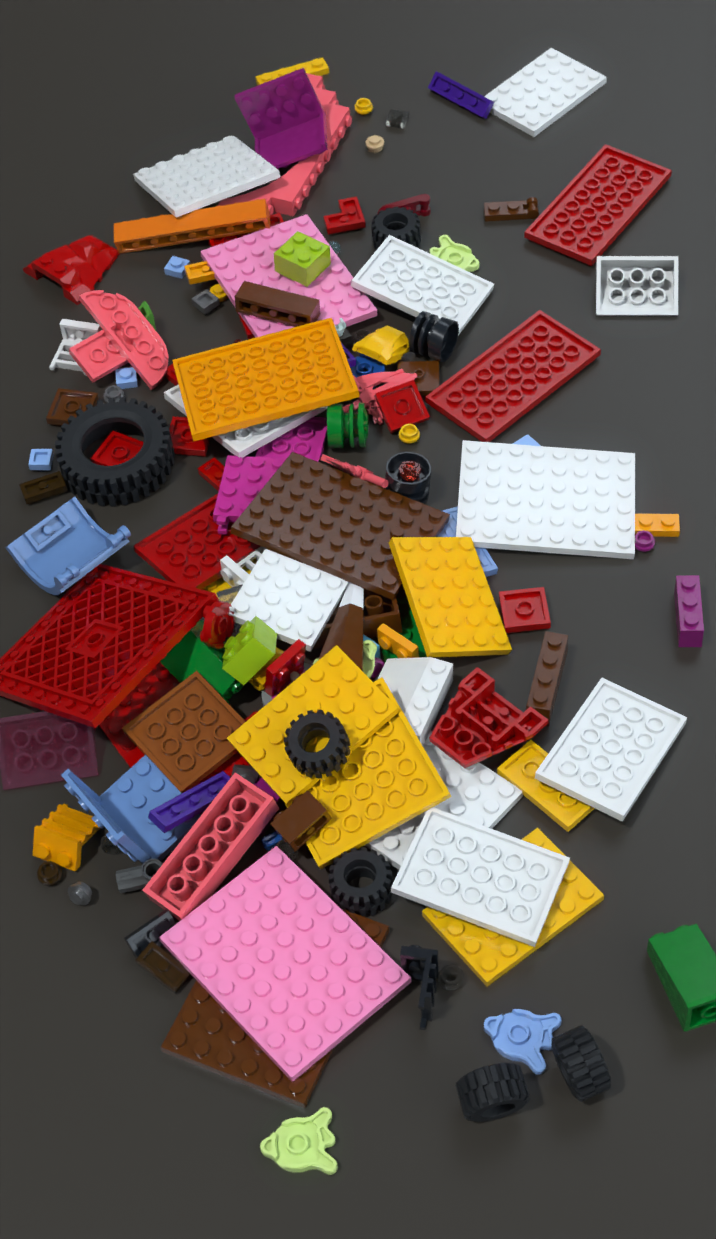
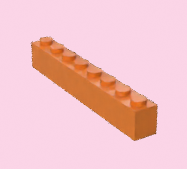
[114,199,270,254]

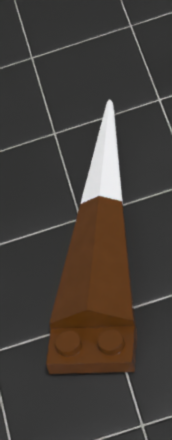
[318,582,364,672]

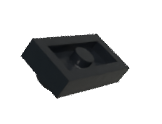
[124,909,176,959]

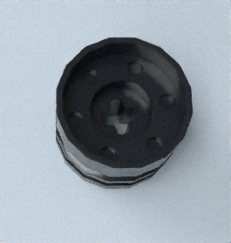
[408,311,459,362]
[385,451,432,504]

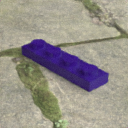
[428,71,495,119]
[148,771,230,833]

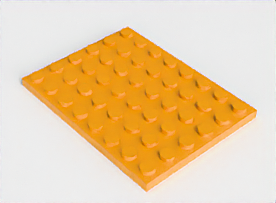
[172,317,360,441]

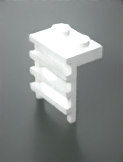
[49,319,101,376]
[220,546,266,592]

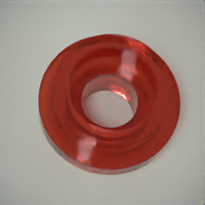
[399,461,421,481]

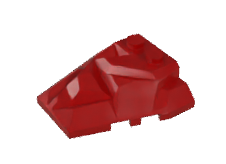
[23,234,119,305]
[429,667,549,768]

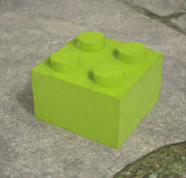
[274,231,331,287]
[222,616,277,685]

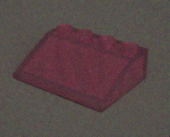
[0,711,99,790]

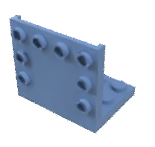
[61,755,201,863]

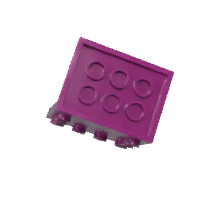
[235,68,328,169]

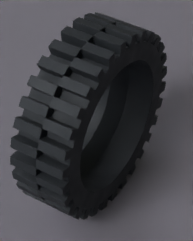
[55,397,175,507]

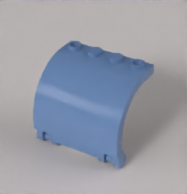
[5,497,131,595]

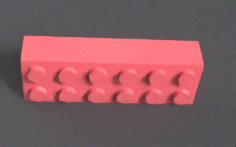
[142,772,279,921]

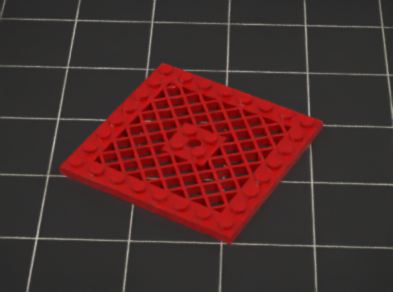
[0,564,219,728]

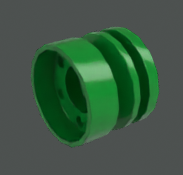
[327,403,369,448]

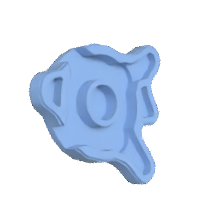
[484,1009,561,1075]

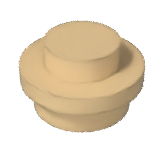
[366,135,384,153]

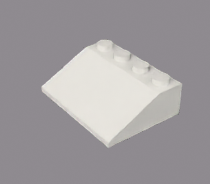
[596,256,678,316]
[377,657,453,746]

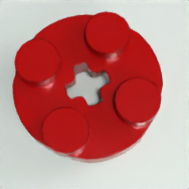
[200,601,235,649]

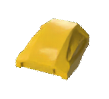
[352,325,409,365]

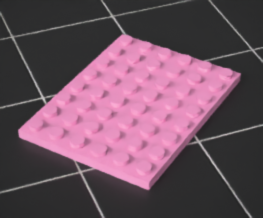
[201,214,377,338]
[159,846,411,1082]

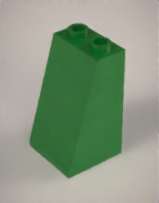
[160,620,243,704]
[647,923,716,1032]

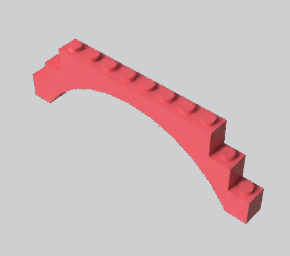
[217,73,352,217]

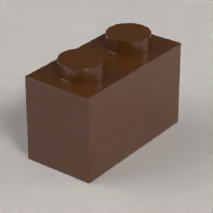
[271,790,332,852]

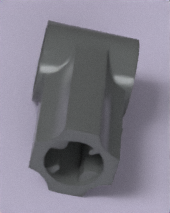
[116,859,162,893]

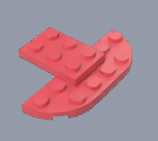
[69,290,169,390]

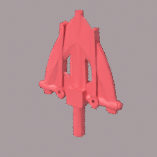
[344,369,417,425]
[320,454,389,488]

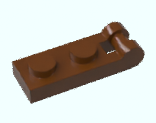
[484,197,539,222]

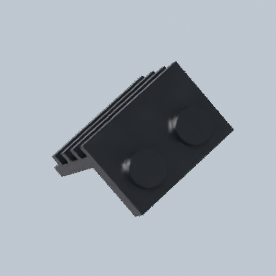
[400,945,439,1030]

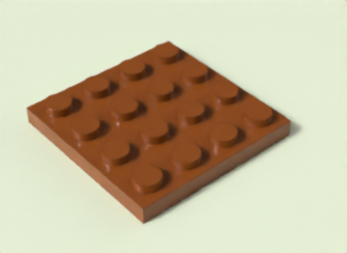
[122,671,246,793]

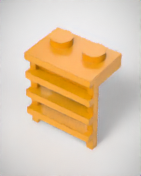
[33,804,100,871]

